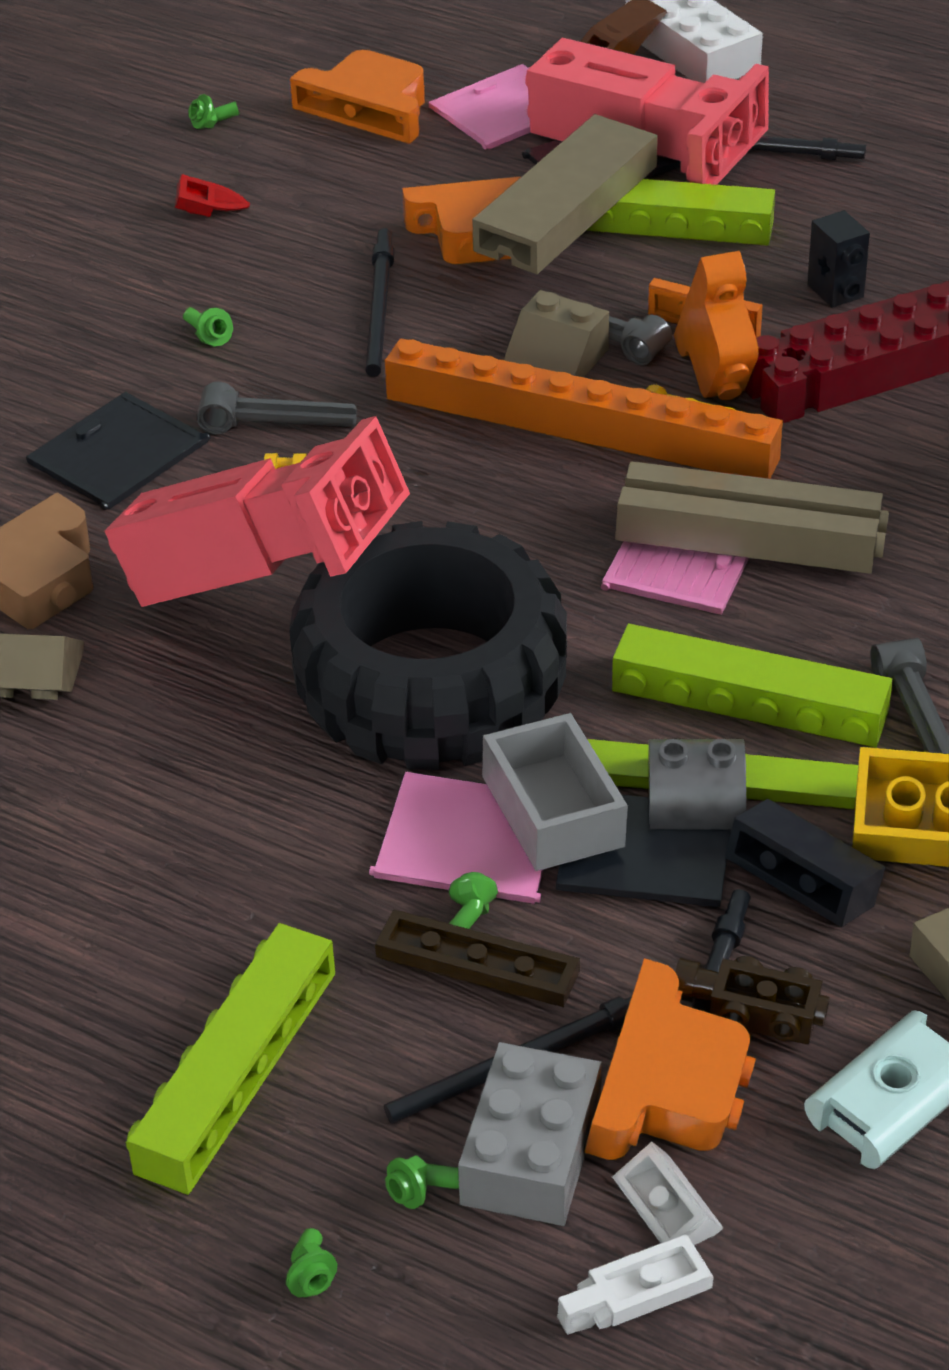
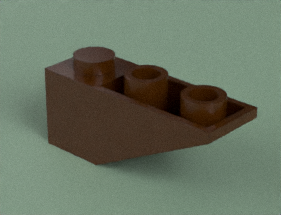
[580,0,667,55]

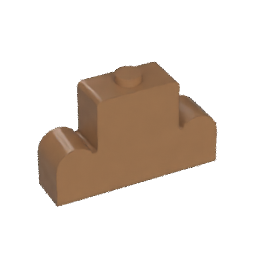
[0,492,94,629]

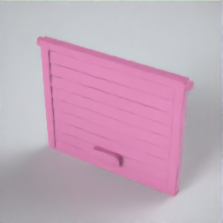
[429,64,530,150]
[601,541,749,615]
[369,772,543,904]

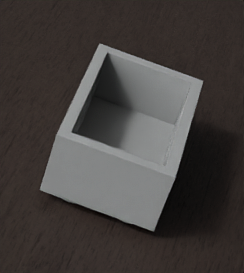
[482,713,628,871]
[458,1042,601,1226]

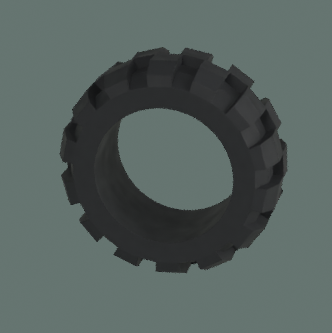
[289,521,567,770]

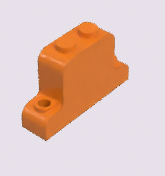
[290,50,425,144]
[402,176,522,264]
[673,251,758,400]
[584,958,756,1160]

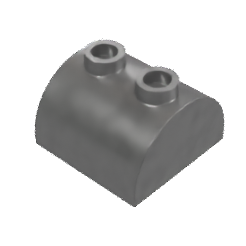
[648,739,746,829]

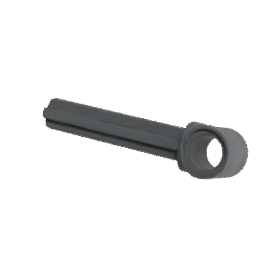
[533,293,672,366]
[197,382,357,434]
[870,637,949,754]

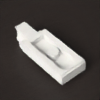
[557,1234,713,1335]

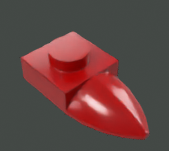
[175,174,250,217]

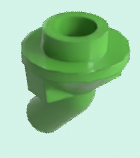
[188,94,240,129]
[183,307,233,347]
[448,872,498,929]
[385,1155,459,1209]
[286,1228,337,1297]

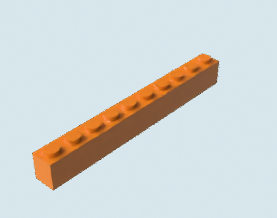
[385,338,783,479]

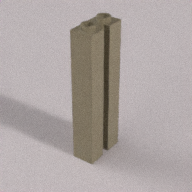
[472,114,658,274]
[615,461,889,574]

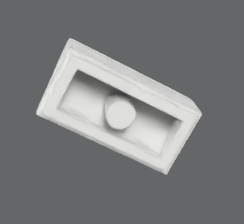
[612,1141,723,1245]

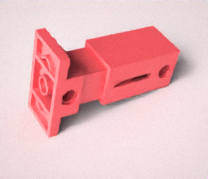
[525,38,769,185]
[104,416,410,607]

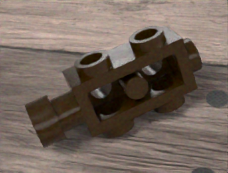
[675,956,830,1045]

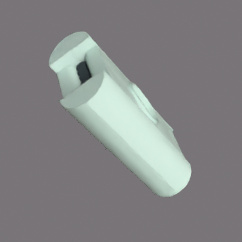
[804,1010,949,1169]

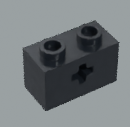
[807,210,870,308]

